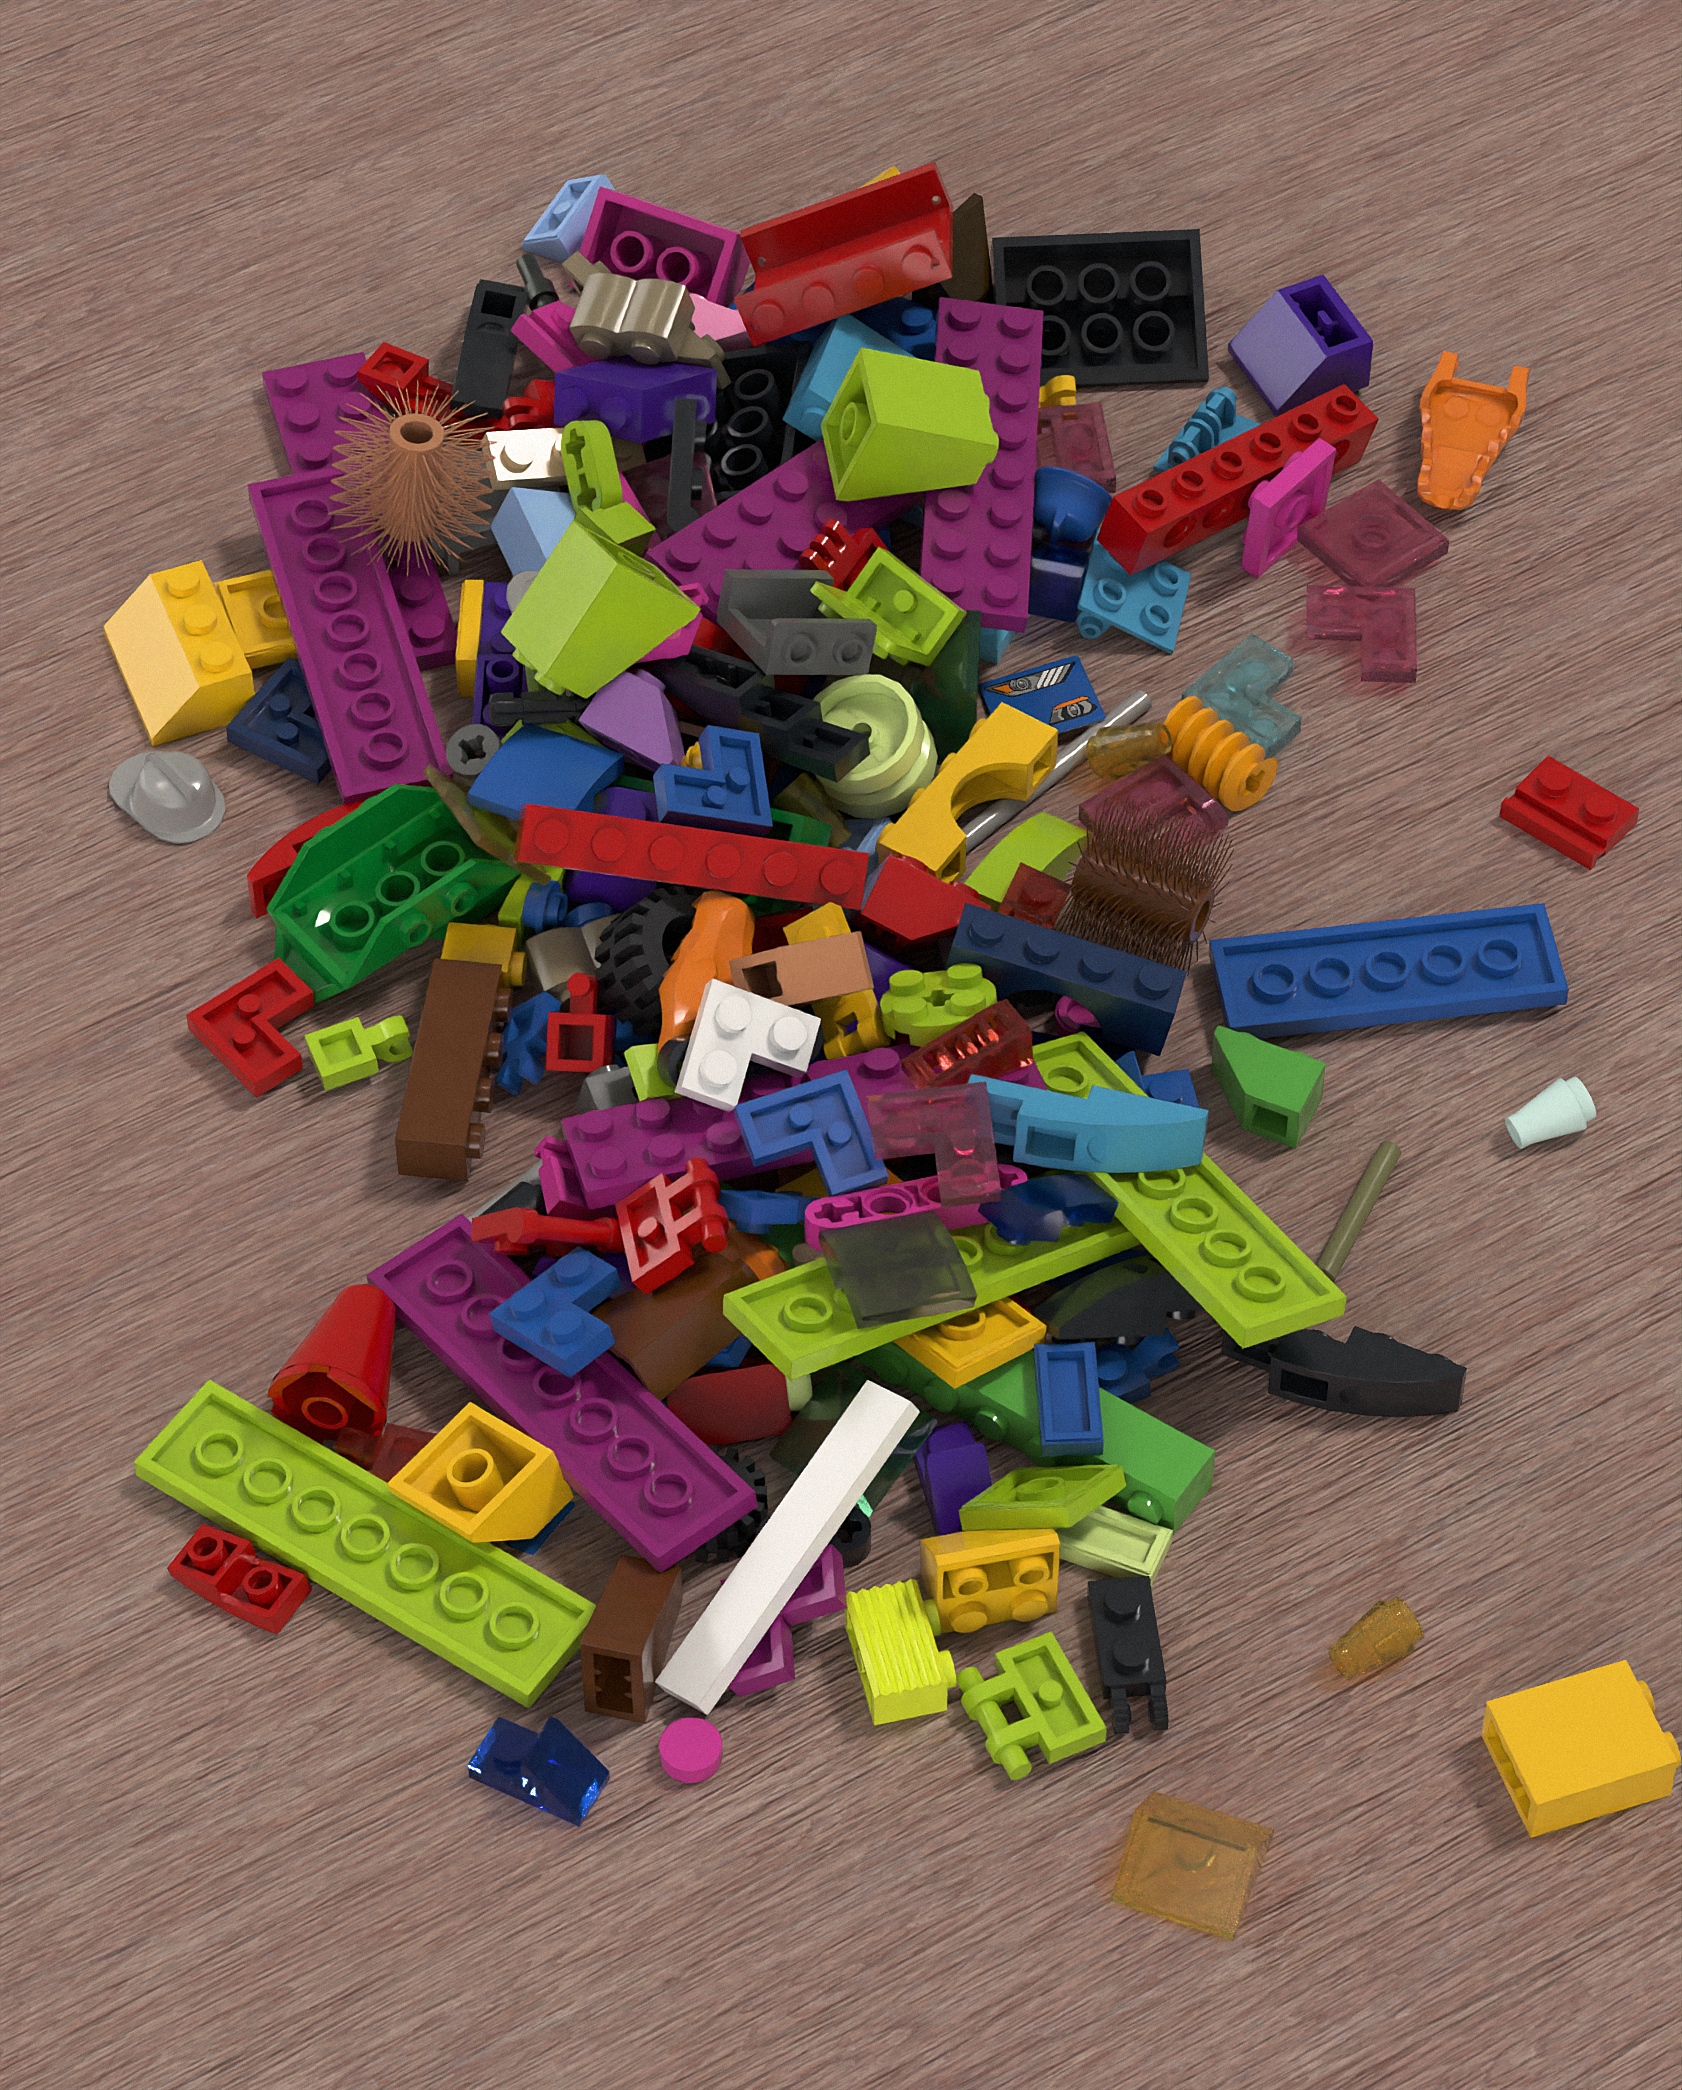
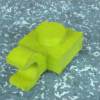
[304,1015,413,1091]

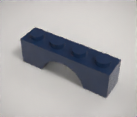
[944,903,1187,1056]

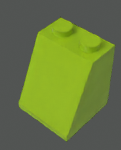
[820,347,999,502]
[501,520,701,699]

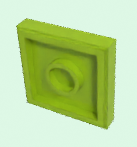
[958,1464,1126,1531]

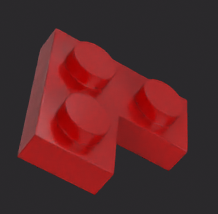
[186,957,314,1098]

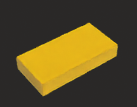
[456,580,484,697]

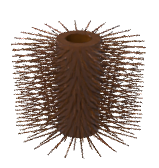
[1051,792,1234,977]

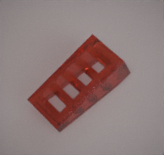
[901,999,1033,1102]

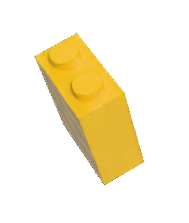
[1481,1660,1681,1838]

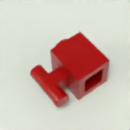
[546,973,617,1073]

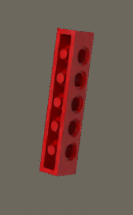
[1096,384,1379,576]

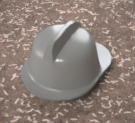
[109,751,225,844]

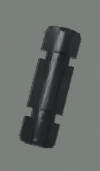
[488,691,596,726]

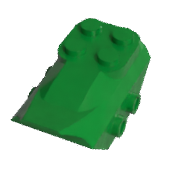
[267,784,528,1005]

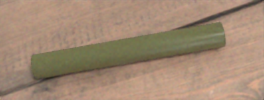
[1316,1141,1401,1283]

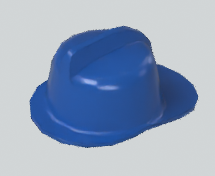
[1033,466,1112,545]

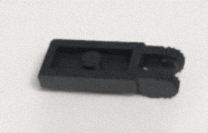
[1087,1576,1169,1734]

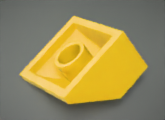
[386,1402,574,1543]

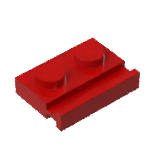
[1499,756,1639,870]

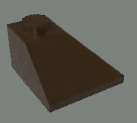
[912,193,993,310]

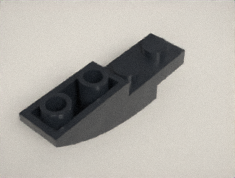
[450,279,528,419]
[1031,1254,1205,1345]
[1222,1326,1467,1417]

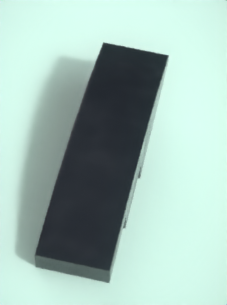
[650,644,870,783]

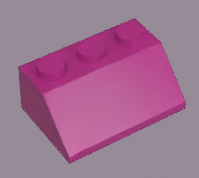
[569,187,750,308]

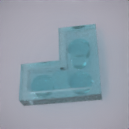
[1181,633,1302,760]

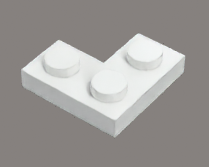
[675,979,821,1112]

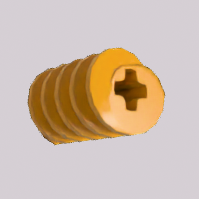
[1157,695,1278,811]

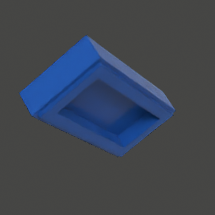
[1034,1342,1104,1457]

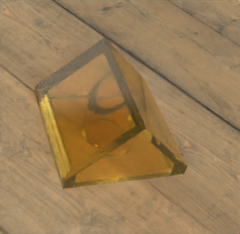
[1112,1791,1274,1941]

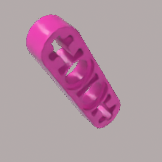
[804,1164,1028,1253]

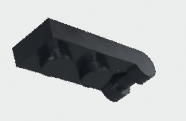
[666,398,707,539]

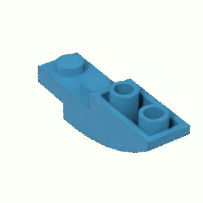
[961,1074,1209,1173]

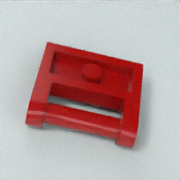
[471,1207,625,1260]

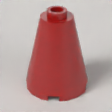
[268,1284,396,1453]

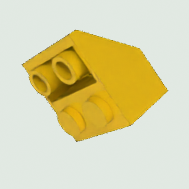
[920,1528,1060,1634]

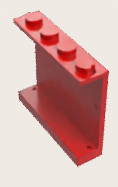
[734,162,953,347]

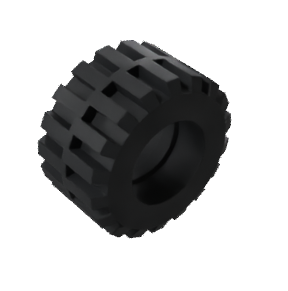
[594,885,704,1043]

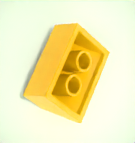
[103,560,255,746]

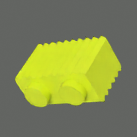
[844,1578,957,1726]

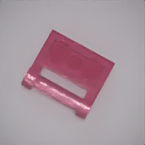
[1035,402,1116,493]
[1078,753,1228,862]

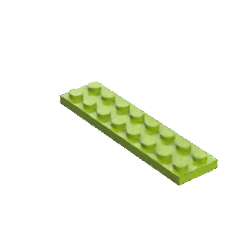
[1029,1031,1347,1349]
[723,1169,1142,1381]
[134,1379,597,1709]

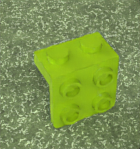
[810,547,967,667]

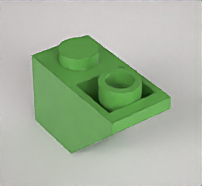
[1211,1025,1326,1149]

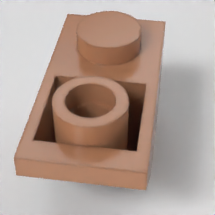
[729,931,874,1009]

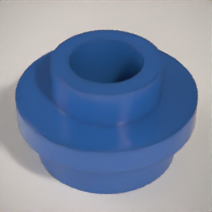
[523,879,568,935]

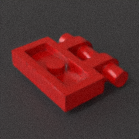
[615,1157,729,1295]

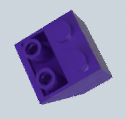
[1228,274,1373,417]

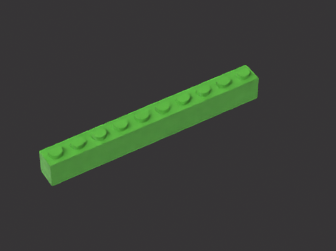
[719,1181,1215,1535]

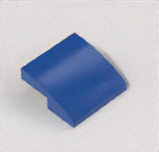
[467,725,625,821]

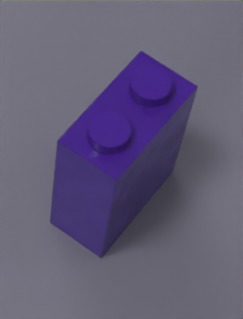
[553,355,717,443]

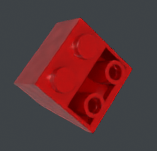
[846,854,992,958]

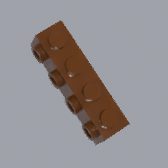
[395,958,513,1181]

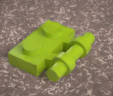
[956,1631,1107,1780]

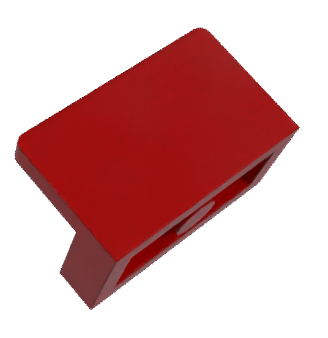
[663,1354,793,1445]

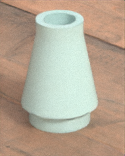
[1505,1077,1596,1149]

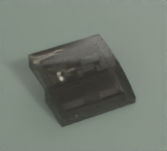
[818,1211,978,1329]

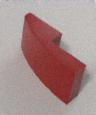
[167,1524,312,1635]

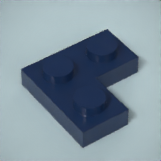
[226,657,332,785]

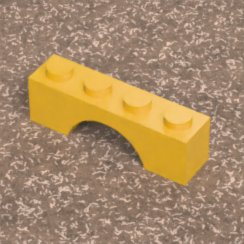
[875,702,1058,884]

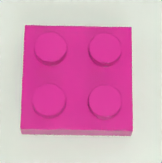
[1241,438,1336,579]

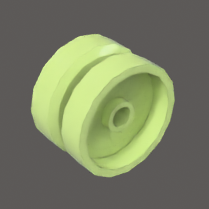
[813,674,938,819]

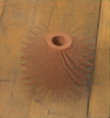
[328,380,498,576]

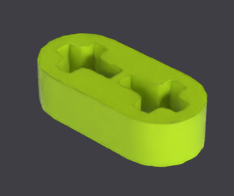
[560,420,623,514]

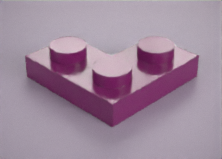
[720,1544,847,1697]

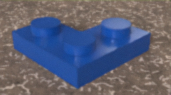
[653,725,773,838]
[734,1069,889,1197]
[489,1246,622,1378]

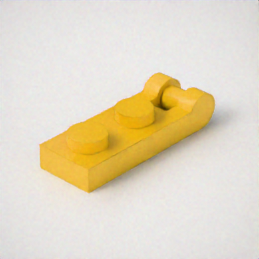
[783,902,891,1060]

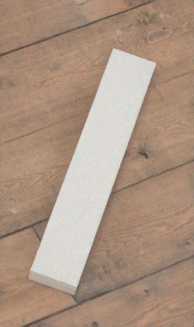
[655,1380,920,1716]

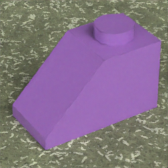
[578,669,685,774]

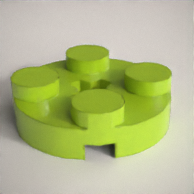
[880,963,999,1047]

